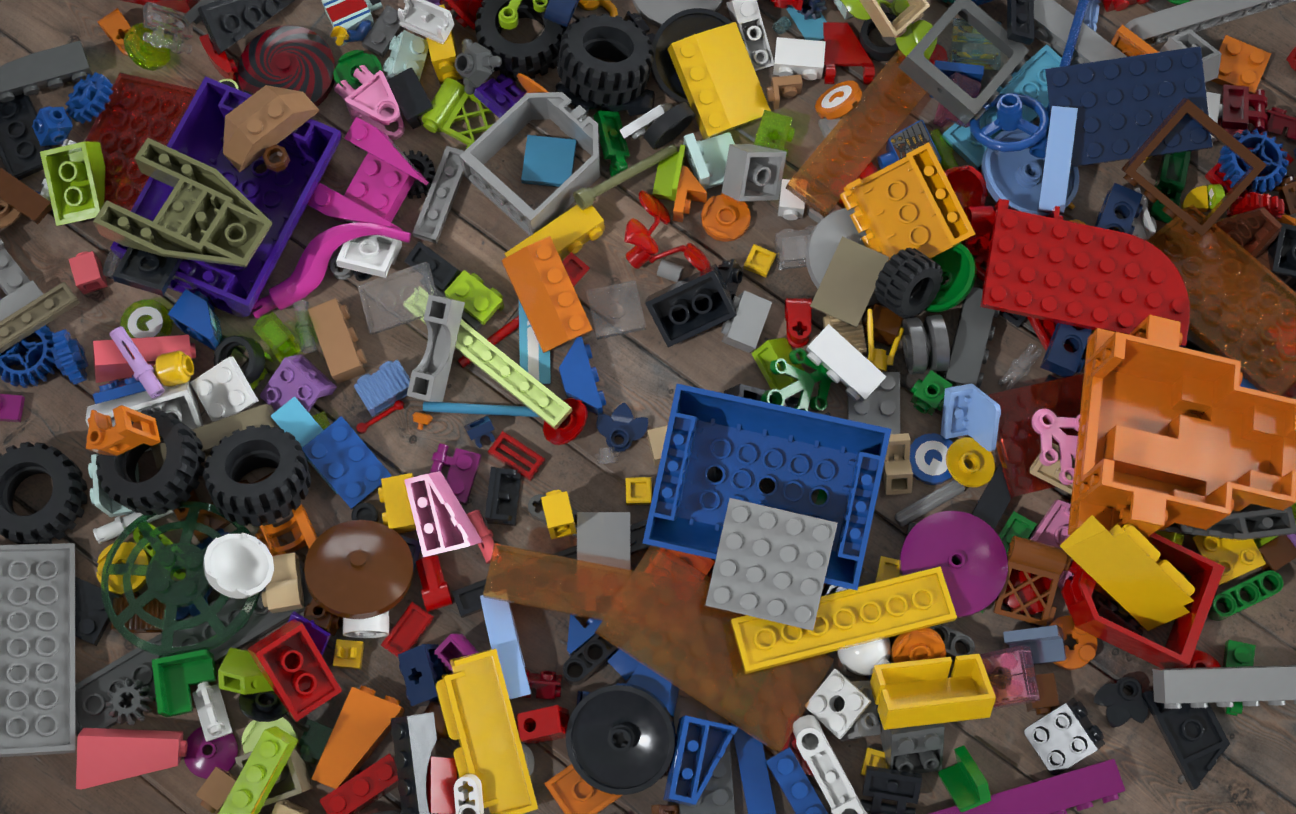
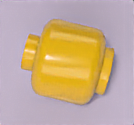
[153,351,194,387]

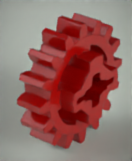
[1227,192,1284,219]

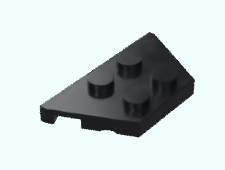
[1142,691,1230,790]

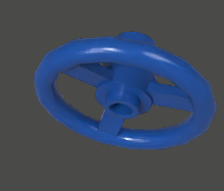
[970,93,1050,152]

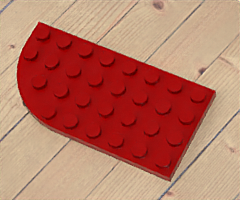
[980,207,1190,348]

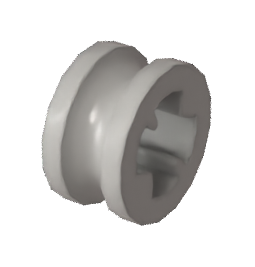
[330,256,353,280]

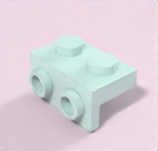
[383,30,429,81]

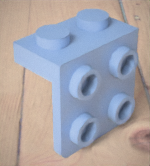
[940,383,1001,452]

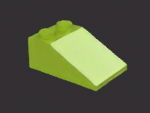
[40,141,105,226]

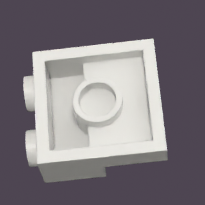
[336,222,402,278]

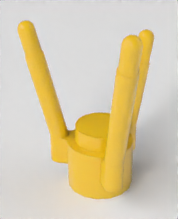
[867,309,904,372]

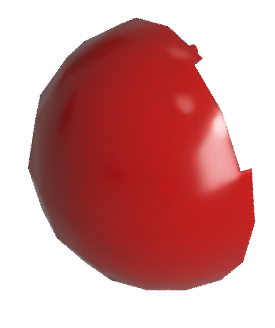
[944,165,988,210]

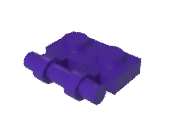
[474,73,527,118]

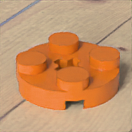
[1049,616,1097,670]

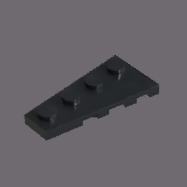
[198,0,295,55]

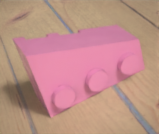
[404,471,483,557]

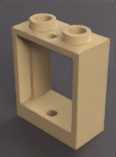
[860,0,930,38]

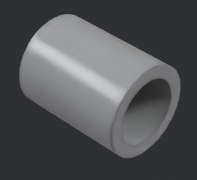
[657,259,684,283]

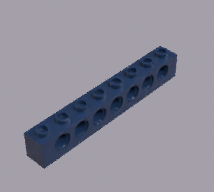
[1040,183,1143,379]

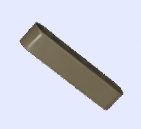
[151,404,280,472]

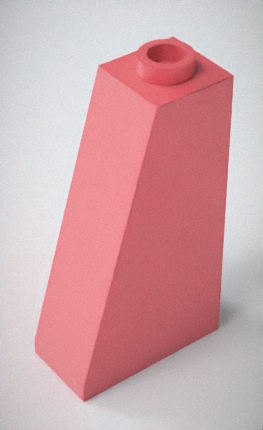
[93,335,196,383]
[76,728,188,790]

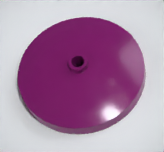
[899,511,1008,618]

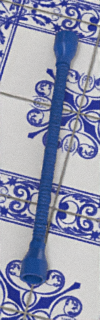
[1029,0,1089,158]

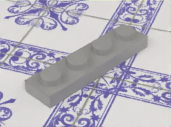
[412,146,464,244]

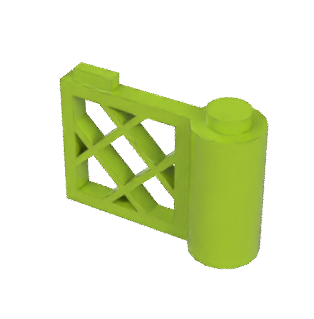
[421,78,493,149]

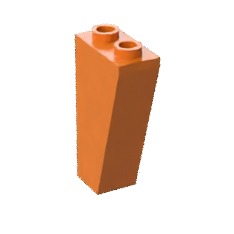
[311,685,405,789]

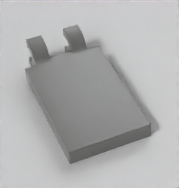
[577,512,631,611]

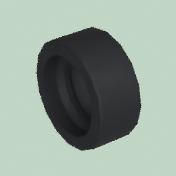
[859,12,900,61]
[213,335,266,384]

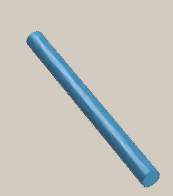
[423,401,539,417]

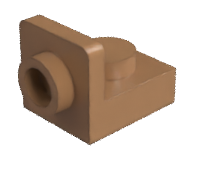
[767,74,802,109]

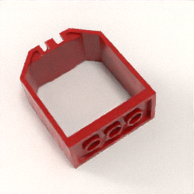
[1061,533,1225,669]

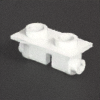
[192,682,233,742]

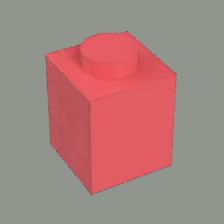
[69,251,108,294]

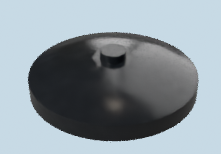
[651,8,746,107]
[566,683,676,795]

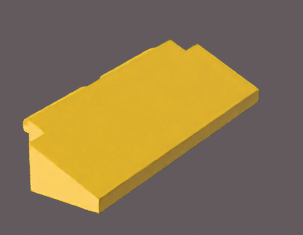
[1060,515,1195,631]
[436,648,538,814]

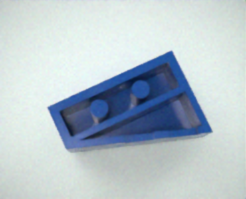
[663,715,738,806]

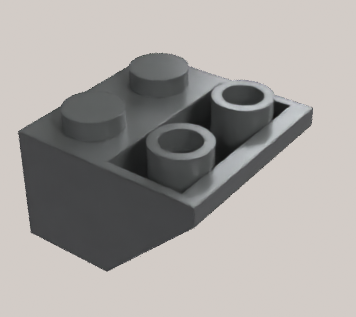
[880,723,945,774]

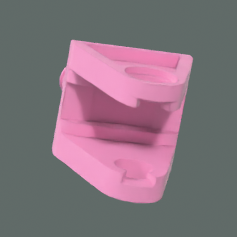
[334,65,405,140]

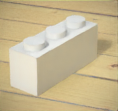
[806,324,886,402]

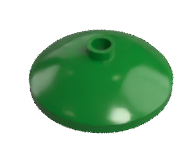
[925,243,977,312]

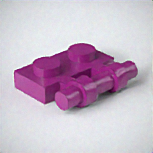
[430,443,482,505]

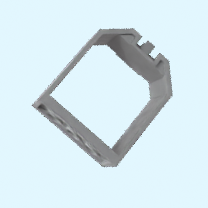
[459,92,600,236]

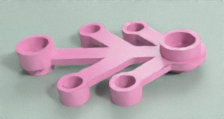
[1032,409,1080,485]

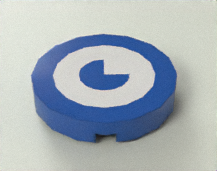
[910,433,953,485]

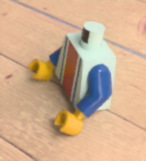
[321,0,383,46]

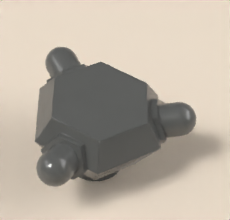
[455,39,502,95]

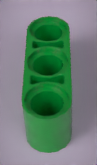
[1207,570,1283,621]

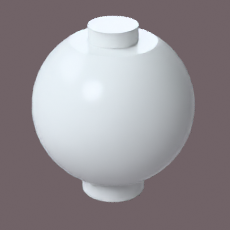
[837,637,891,676]

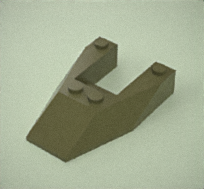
[93,138,272,267]

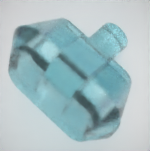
[772,16,792,34]

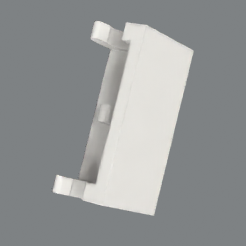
[398,0,455,44]

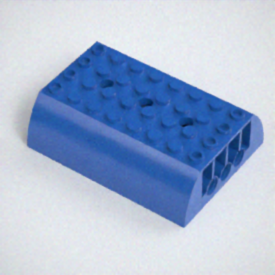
[643,384,891,590]

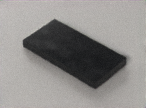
[0,93,53,180]

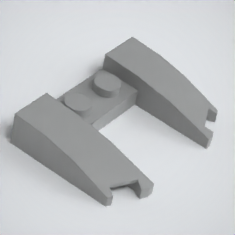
[0,239,43,321]

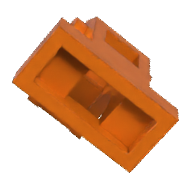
[86,405,160,456]
[255,504,318,556]

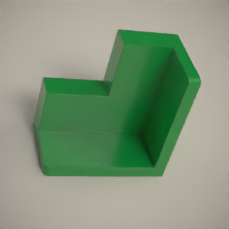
[152,649,217,718]

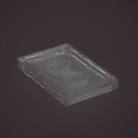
[358,262,437,335]

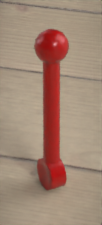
[356,400,404,434]

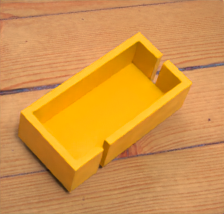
[870,654,996,730]

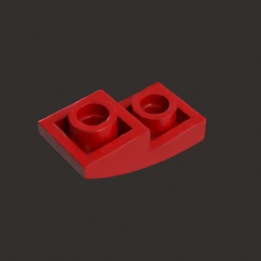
[199,34,238,83]

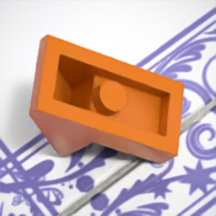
[673,166,707,222]

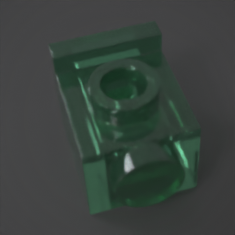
[299,719,333,764]

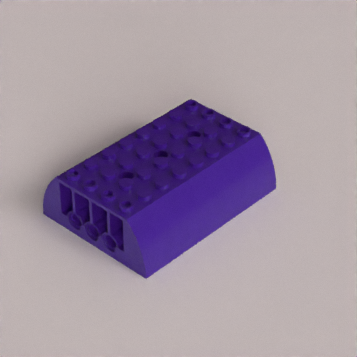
[110,76,342,317]

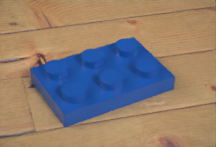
[302,416,392,510]

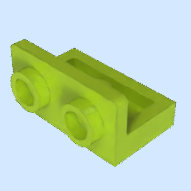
[444,270,505,325]

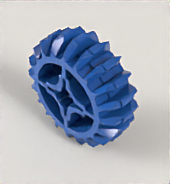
[1218,129,1289,194]
[0,325,56,388]

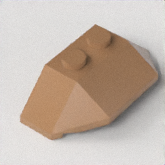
[223,85,319,173]

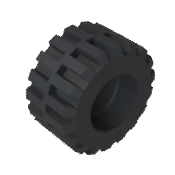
[874,248,943,319]

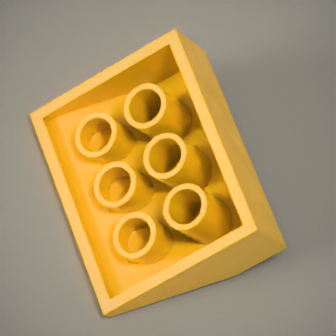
[668,22,772,140]

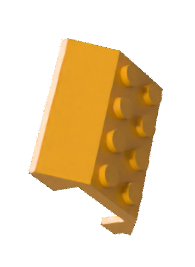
[840,142,975,261]

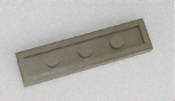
[0,281,80,353]

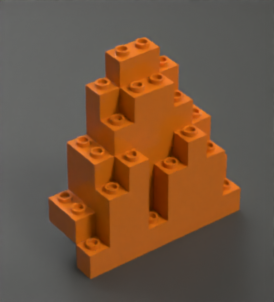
[1068,315,1296,538]

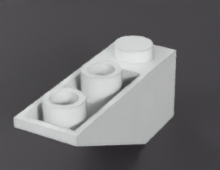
[726,0,774,71]

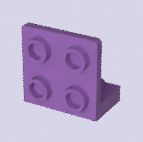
[260,354,337,412]

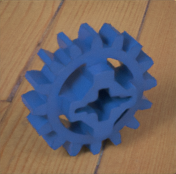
[65,72,113,124]
[51,329,89,385]

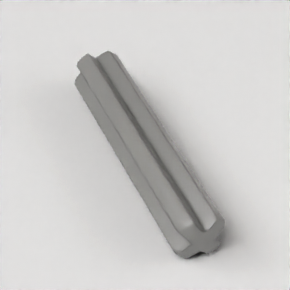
[894,480,966,527]

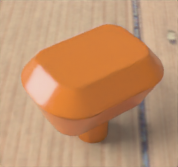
[412,412,433,430]

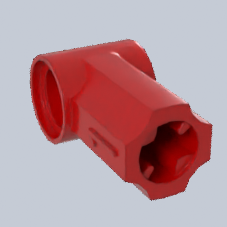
[416,555,453,612]

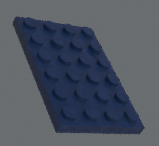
[1045,46,1213,168]

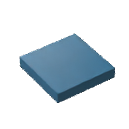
[521,135,577,187]

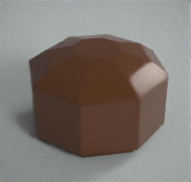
[263,145,290,172]

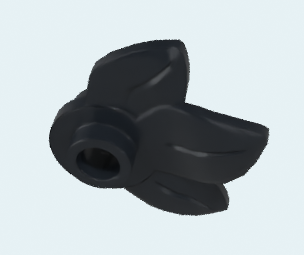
[1094,676,1148,728]

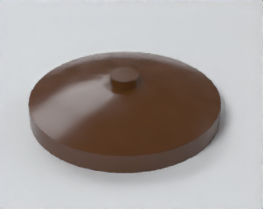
[304,520,413,619]

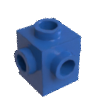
[32,106,73,146]

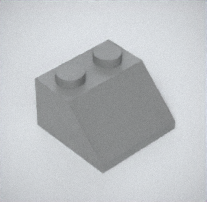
[722,144,787,201]

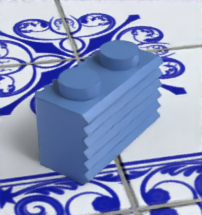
[354,360,410,417]

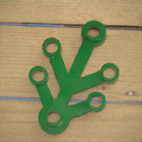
[761,348,833,412]

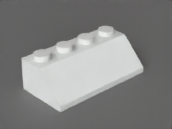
[85,381,203,452]

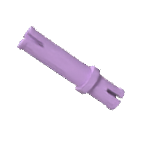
[109,326,165,399]

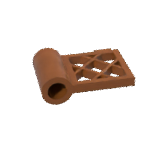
[993,536,1071,627]

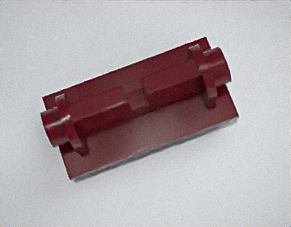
[1265,107,1296,140]
[521,669,563,700]

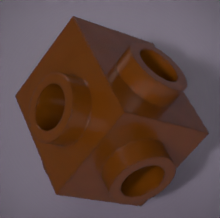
[304,599,343,636]

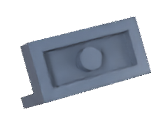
[1003,625,1066,665]

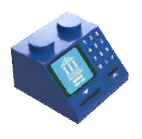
[168,289,223,351]

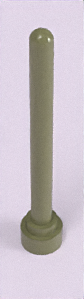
[573,144,678,210]

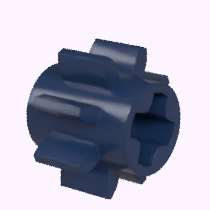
[797,0,827,20]

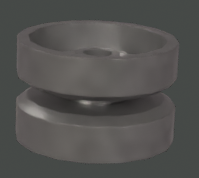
[902,315,950,375]

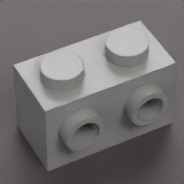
[721,290,772,353]

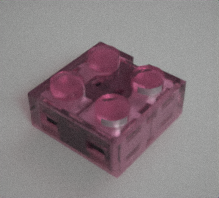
[980,645,1040,710]

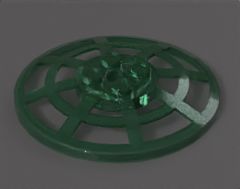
[101,501,261,657]

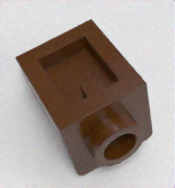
[1272,175,1296,215]

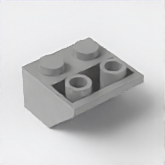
[1159,29,1222,83]

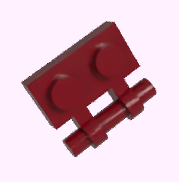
[1221,84,1268,133]

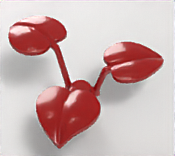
[624,190,711,271]

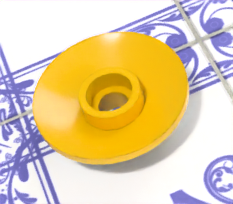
[946,437,995,488]

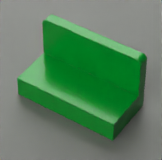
[938,745,991,812]

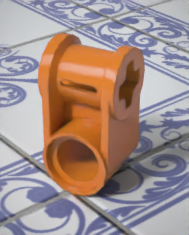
[97,8,141,56]

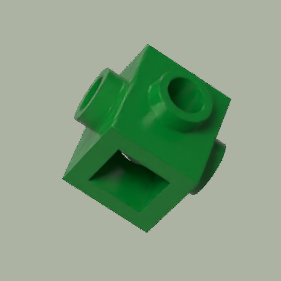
[910,370,953,416]

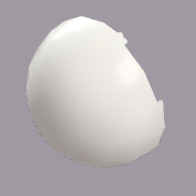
[203,532,274,599]

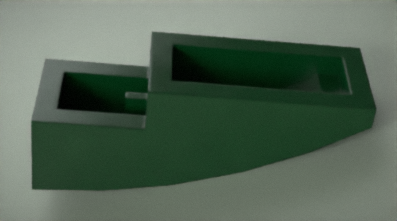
[1149,151,1191,224]

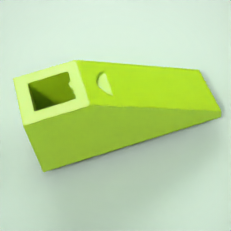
[218,647,274,695]

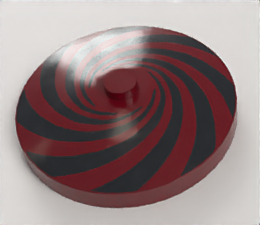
[238,25,336,107]

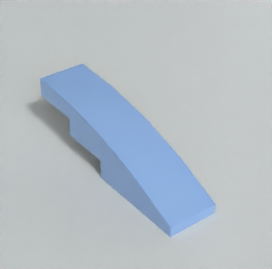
[1038,106,1078,214]
[480,589,531,699]

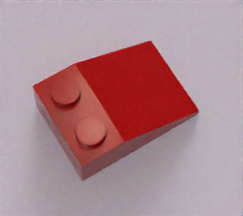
[248,619,342,722]

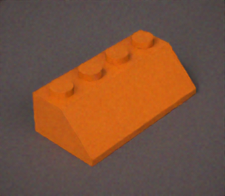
[501,236,593,353]

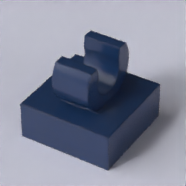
[464,415,495,448]

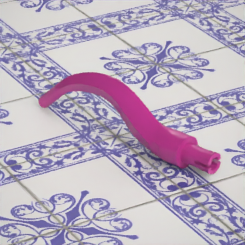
[252,222,411,319]

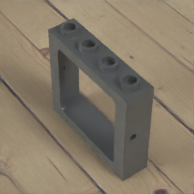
[899,0,1030,125]

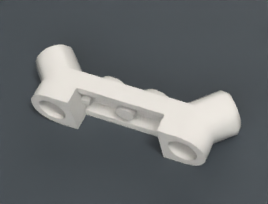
[792,715,868,814]

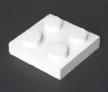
[190,356,259,422]

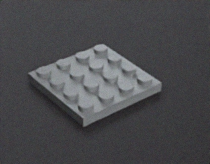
[705,498,838,631]

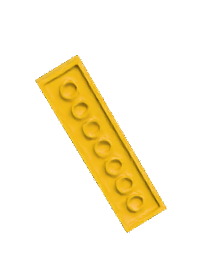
[731,566,957,674]

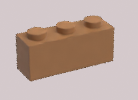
[308,298,367,384]

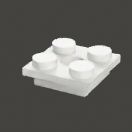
[804,669,872,739]

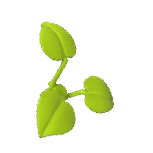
[840,0,937,60]

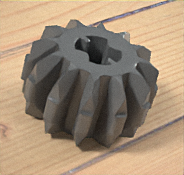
[105,678,154,726]

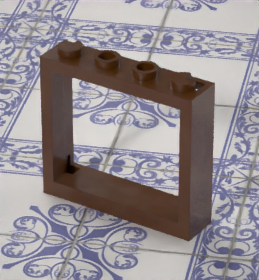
[1121,98,1267,236]

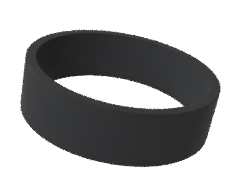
[644,102,696,150]

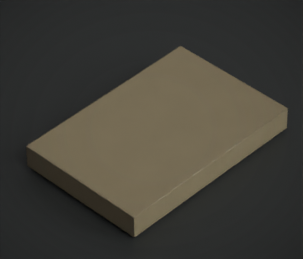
[810,236,889,328]

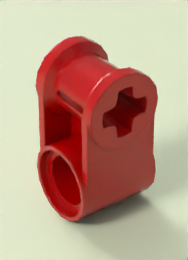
[962,206,995,255]
[785,298,812,348]

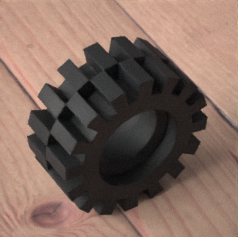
[402,150,436,199]

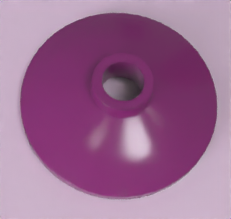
[184,726,238,779]

